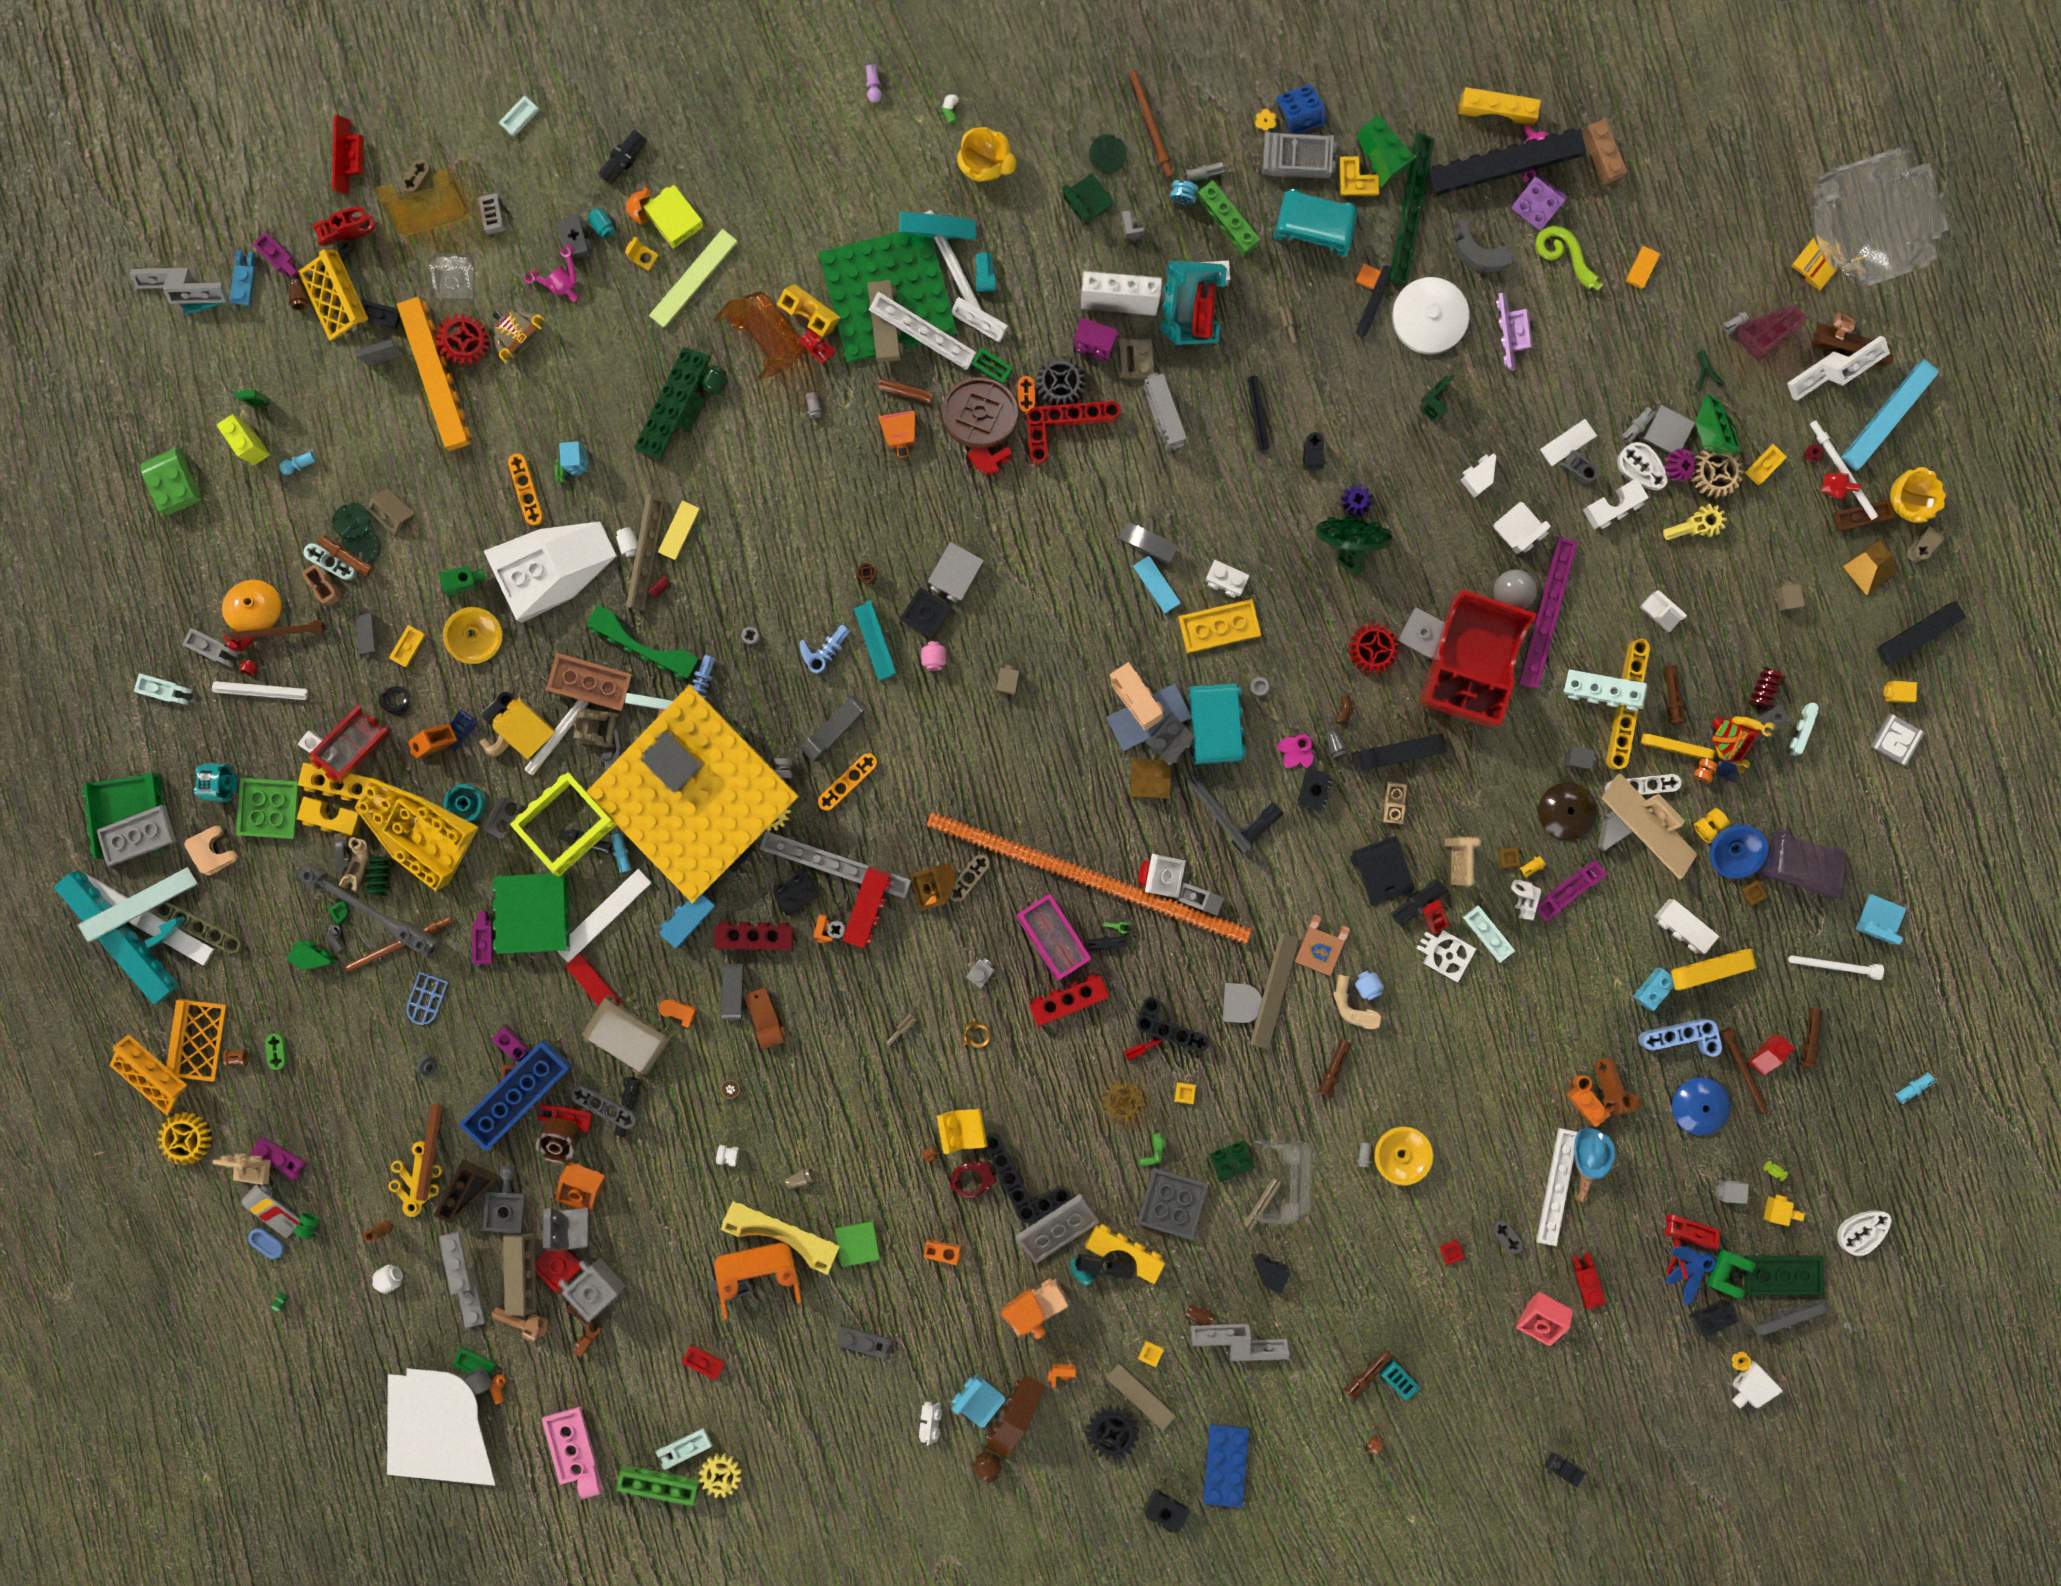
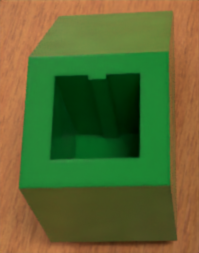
[286,939,337,970]

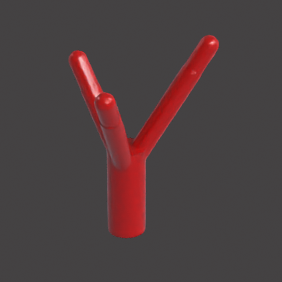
[1666,1238,1688,1280]

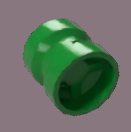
[293,1213,320,1239]

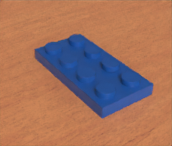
[1203,1424,1249,1507]

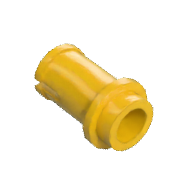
[1520,856,1546,878]

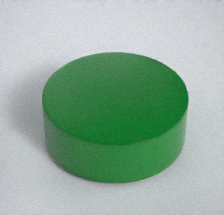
[270,1292,288,1313]

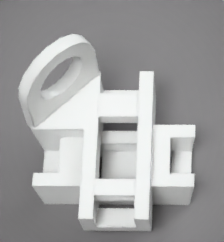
[1511,880,1542,920]

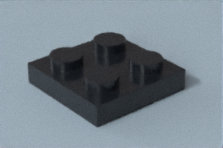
[899,587,952,640]

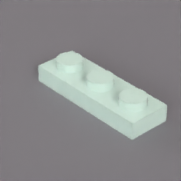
[1462,906,1515,963]

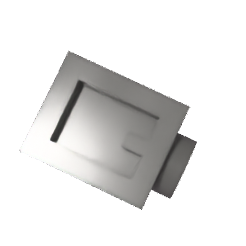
[1121,211,1145,241]
[966,958,995,988]

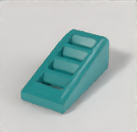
[1380,1359,1420,1401]

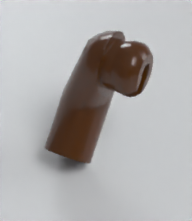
[1335,695,1353,723]

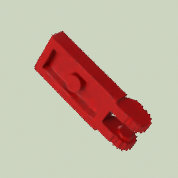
[1192,281,1216,338]
[537,1103,593,1132]
[1572,1252,1606,1309]

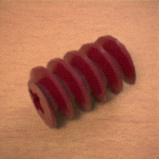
[1748,667,1786,710]

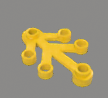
[389,1141,443,1217]

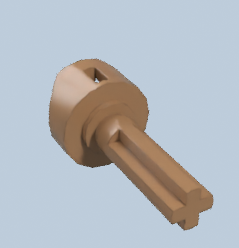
[492,1307,549,1342]

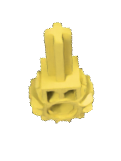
[1663,504,1727,540]

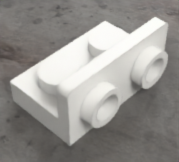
[1205,560,1249,598]

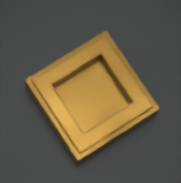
[1498,847,1521,869]
[1740,880,1768,906]

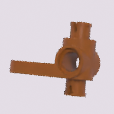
[1596,1058,1643,1116]

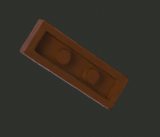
[1832,499,1895,532]

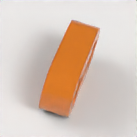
[1018,376,1035,414]

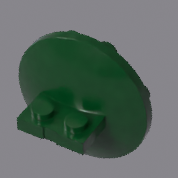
[1315,516,1393,574]

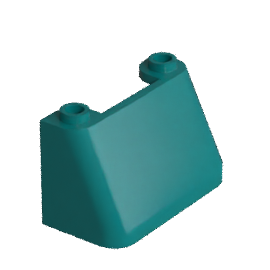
[1273,189,1358,257]

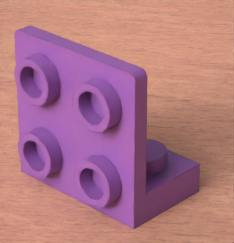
[1512,174,1568,230]

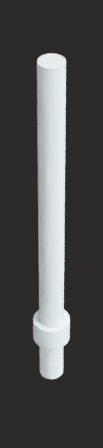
[1809,420,1878,520]

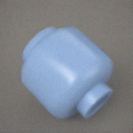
[1355,971,1384,1001]

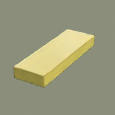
[658,500,701,561]

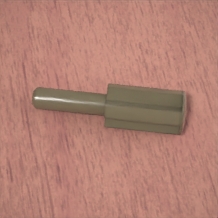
[1278,304,1297,344]
[886,1013,918,1047]

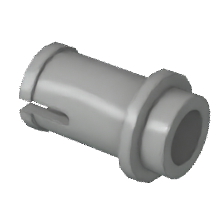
[1723,312,1750,334]
[805,392,822,418]
[1357,1142,1372,1167]

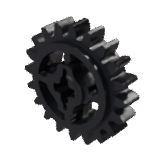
[1086,1404,1140,1461]

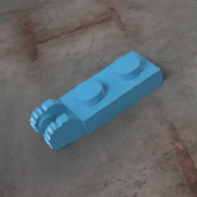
[230,250,256,306]

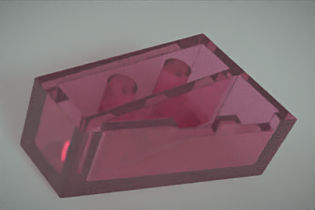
[1733,304,1808,362]

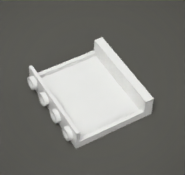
[1081,271,1162,316]

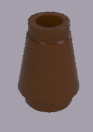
[288,280,308,310]
[1185,1305,1215,1326]

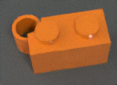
[1566,1075,1611,1127]

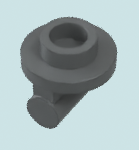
[415,1053,436,1076]

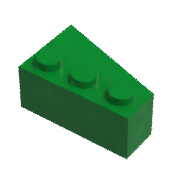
[1357,114,1416,187]

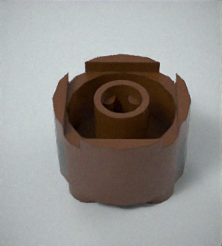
[535,1117,580,1163]

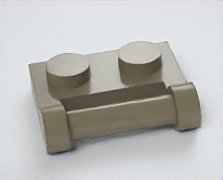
[1118,339,1154,379]

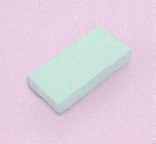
[499,95,540,137]

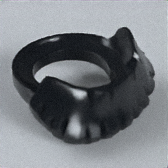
[379,686,409,716]

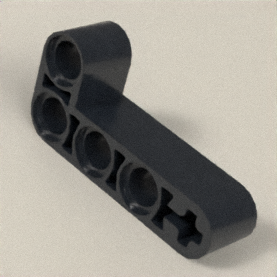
[1136,996,1209,1052]

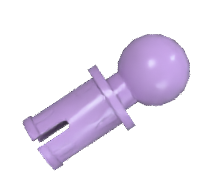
[866,64,882,103]

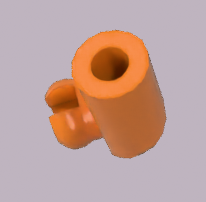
[489,1375,506,1404]

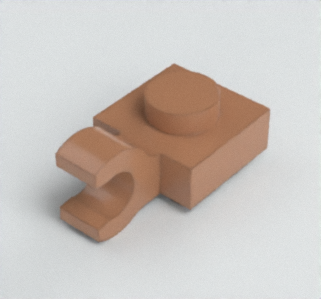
[1833,312,1855,340]

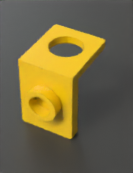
[625,237,659,271]

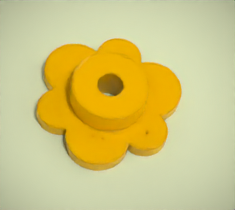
[1255,109,1276,131]

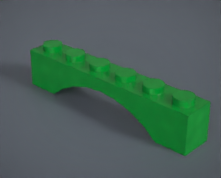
[586,605,701,681]

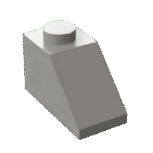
[1598,810,1633,850]
[1176,882,1224,916]

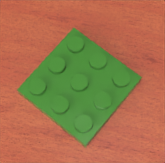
[236,778,300,839]

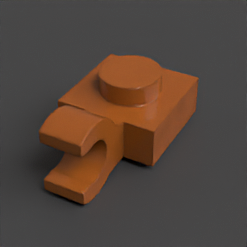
[574,1321,602,1357]

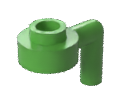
[1139,1133,1166,1167]

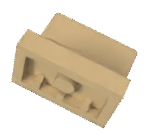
[213,1153,270,1185]

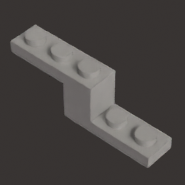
[130,268,228,304]
[439,1231,486,1328]
[1191,1324,1289,1361]

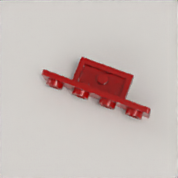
[332,115,364,195]

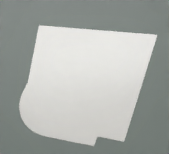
[387,1369,495,1485]

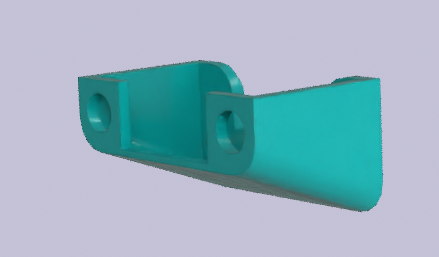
[1161,260,1227,345]

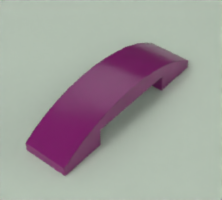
[1536,860,1608,922]

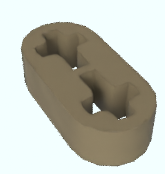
[401,160,431,195]

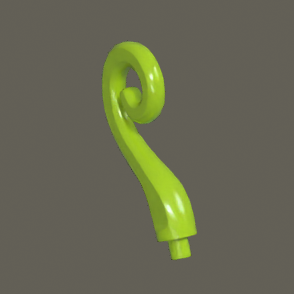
[1535,226,1603,291]

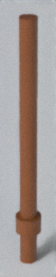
[1129,69,1174,178]
[346,916,453,972]

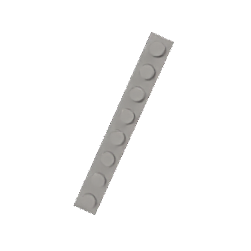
[760,831,912,898]

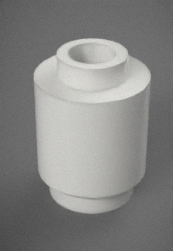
[616,527,638,557]

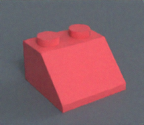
[1516,1292,1573,1346]

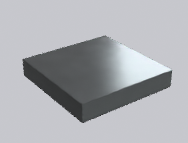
[355,339,405,366]

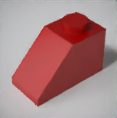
[1748,1034,1795,1075]

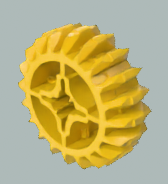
[157,1112,213,1165]

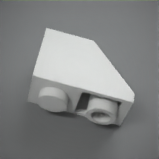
[1460,453,1496,498]

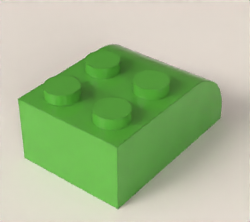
[140,447,202,516]

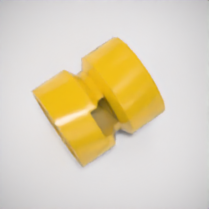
[1693,808,1732,844]

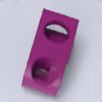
[491,1024,530,1062]

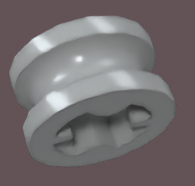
[741,627,760,645]

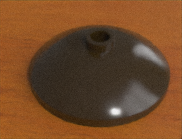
[1538,783,1596,840]

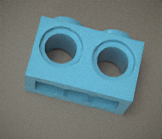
[559,442,588,476]
[1633,968,1674,1011]

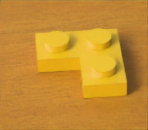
[1339,156,1379,197]

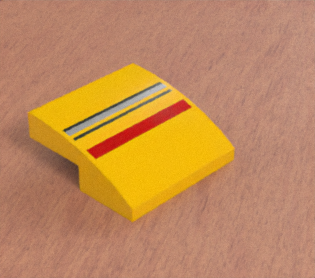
[1791,234,1844,291]

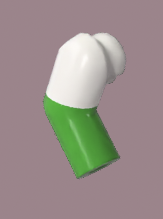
[942,94,959,124]

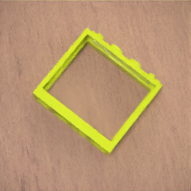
[510,772,616,877]

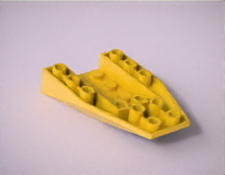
[355,778,479,891]

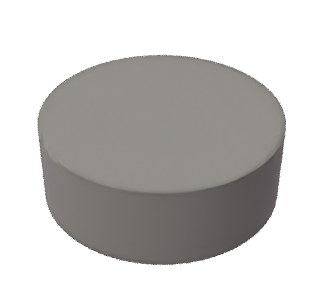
[1250,677,1270,697]

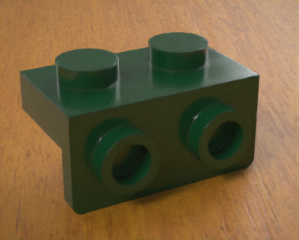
[1209,1140,1255,1182]

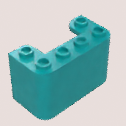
[1188,683,1246,765]

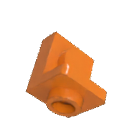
[813,914,834,944]
[1048,1364,1076,1388]

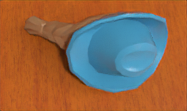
[1574,1128,1615,1203]

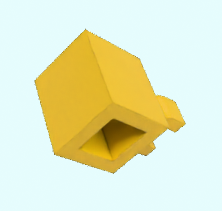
[1763,1194,1805,1226]

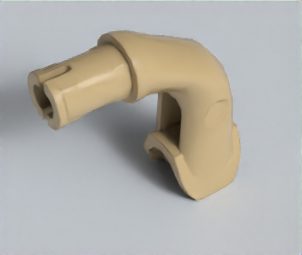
[339,837,369,893]
[1333,975,1381,1029]

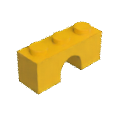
[777,284,840,338]
[297,797,363,838]

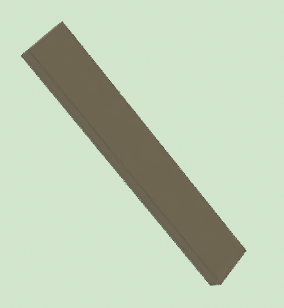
[626,494,665,611]
[1250,933,1299,1049]

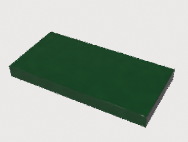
[1744,1255,1824,1295]

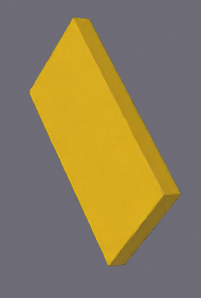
[1178,599,1262,654]

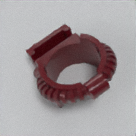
[949,1161,997,1199]

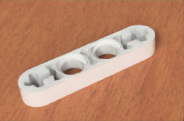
[1605,774,1681,795]

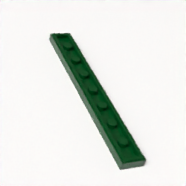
[1389,132,1434,287]

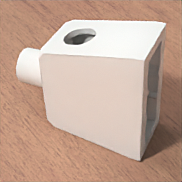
[1732,1360,1783,1409]

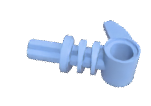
[800,625,850,674]
[691,655,715,700]

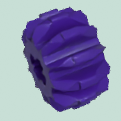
[1341,484,1373,517]

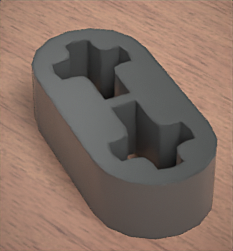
[1492,1220,1523,1254]

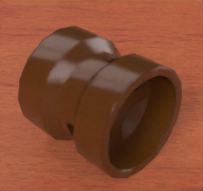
[857,563,877,584]

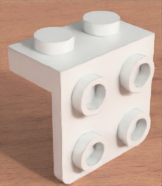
[1493,502,1551,554]

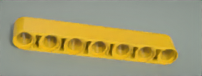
[1606,639,1650,770]

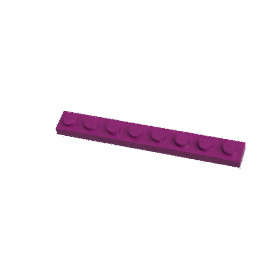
[1518,537,1578,689]

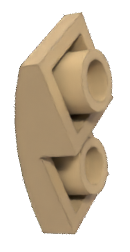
[1383,782,1407,824]

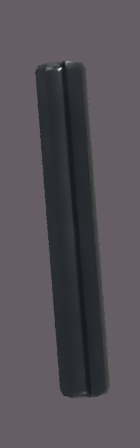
[1356,265,1391,337]
[1247,376,1269,451]

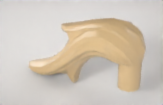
[479,735,510,757]

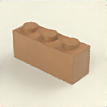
[1582,119,1627,186]

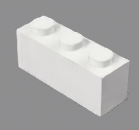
[1654,899,1719,954]

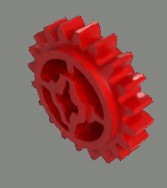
[435,313,490,367]

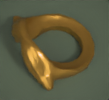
[962,1018,990,1048]

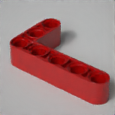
[1027,401,1121,466]

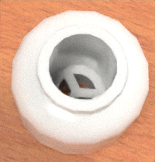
[373,1264,403,1294]

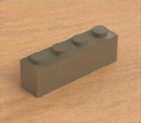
[868,280,903,363]
[503,1233,536,1316]

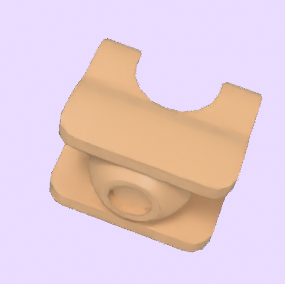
[184,826,239,876]

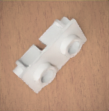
[919,1402,942,1445]

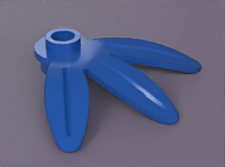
[1666,1246,1716,1305]

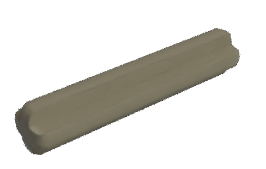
[1244,1178,1282,1230]

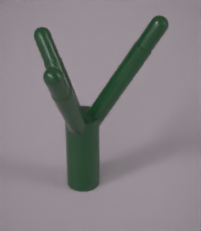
[1697,350,1725,389]

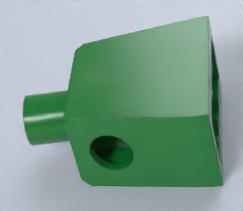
[438,566,486,598]

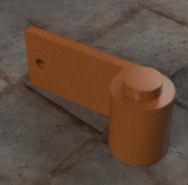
[744,987,787,1050]

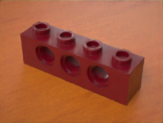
[714,921,794,950]

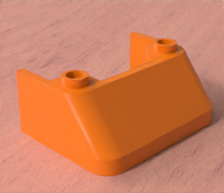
[714,1242,801,1320]

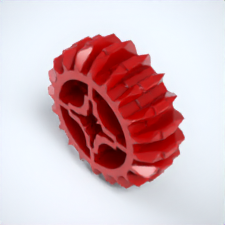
[1348,622,1400,674]

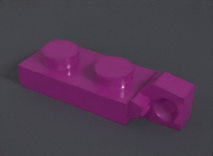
[252,231,300,280]
[472,911,493,965]

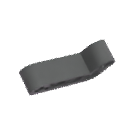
[800,695,867,762]

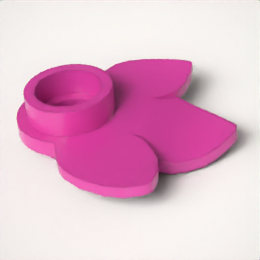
[1276,734,1313,768]

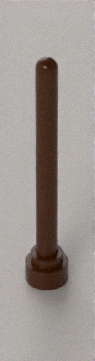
[226,619,324,640]
[1719,1027,1768,1114]

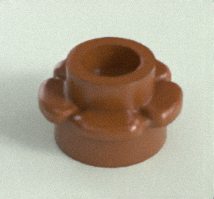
[921,1147,940,1163]
[1367,1437,1384,1455]

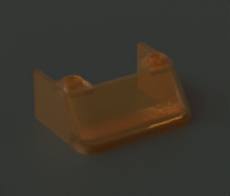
[713,292,807,380]

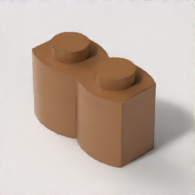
[303,564,342,606]

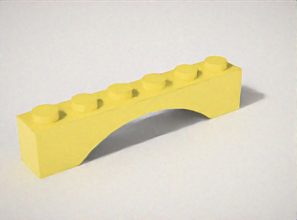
[721,1201,840,1275]

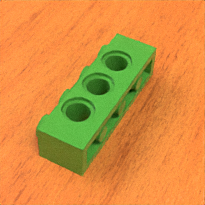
[1196,180,1260,258]
[616,1465,700,1506]

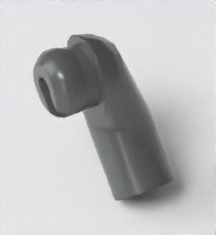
[326,925,345,954]

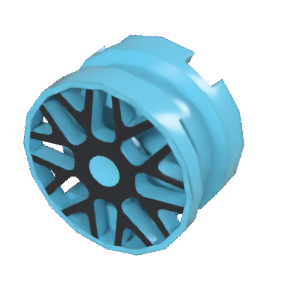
[1170,180,1199,205]

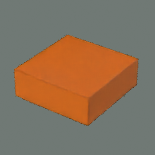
[1355,264,1381,290]

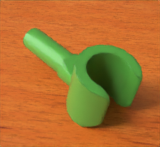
[1103,922,1132,934]

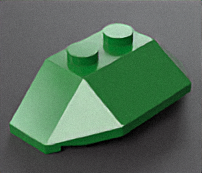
[1695,394,1742,454]

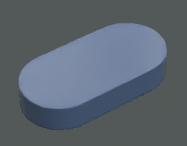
[248,1227,285,1259]

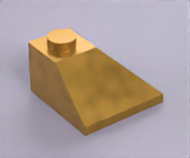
[1842,540,1896,597]
[1130,759,1171,799]
[909,863,956,911]

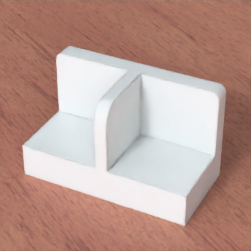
[1640,590,1687,632]

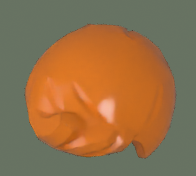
[625,187,652,225]

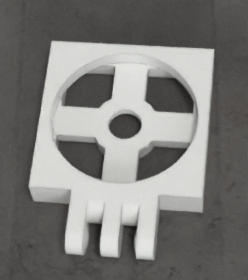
[1416,930,1476,982]

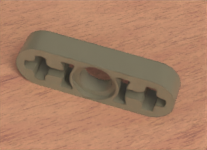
[950,854,990,902]

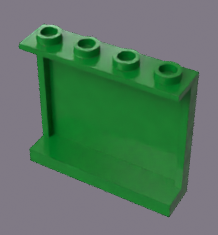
[82,773,169,859]
[492,873,570,954]

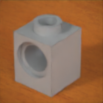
[1716,1180,1749,1204]

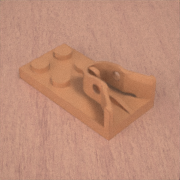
[545,653,632,711]

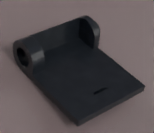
[1350,836,1414,906]

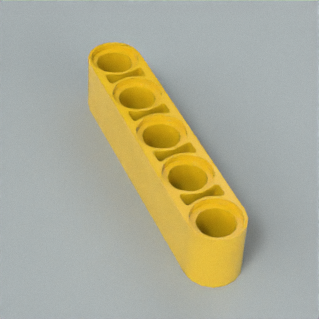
[1671,949,1757,990]

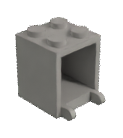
[559,1257,626,1322]

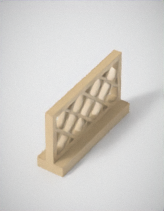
[1445,838,1480,885]

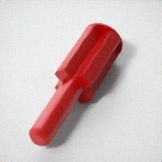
[1124,1038,1162,1061]

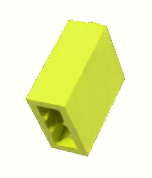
[643,185,703,249]
[217,414,270,465]

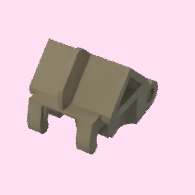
[571,708,619,748]

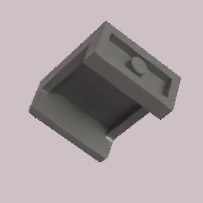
[641,731,705,793]

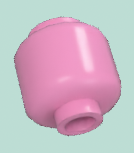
[921,642,946,671]

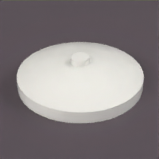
[1392,277,1469,354]

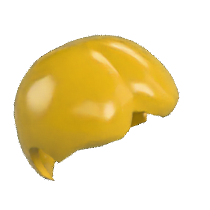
[957,127,1017,182]

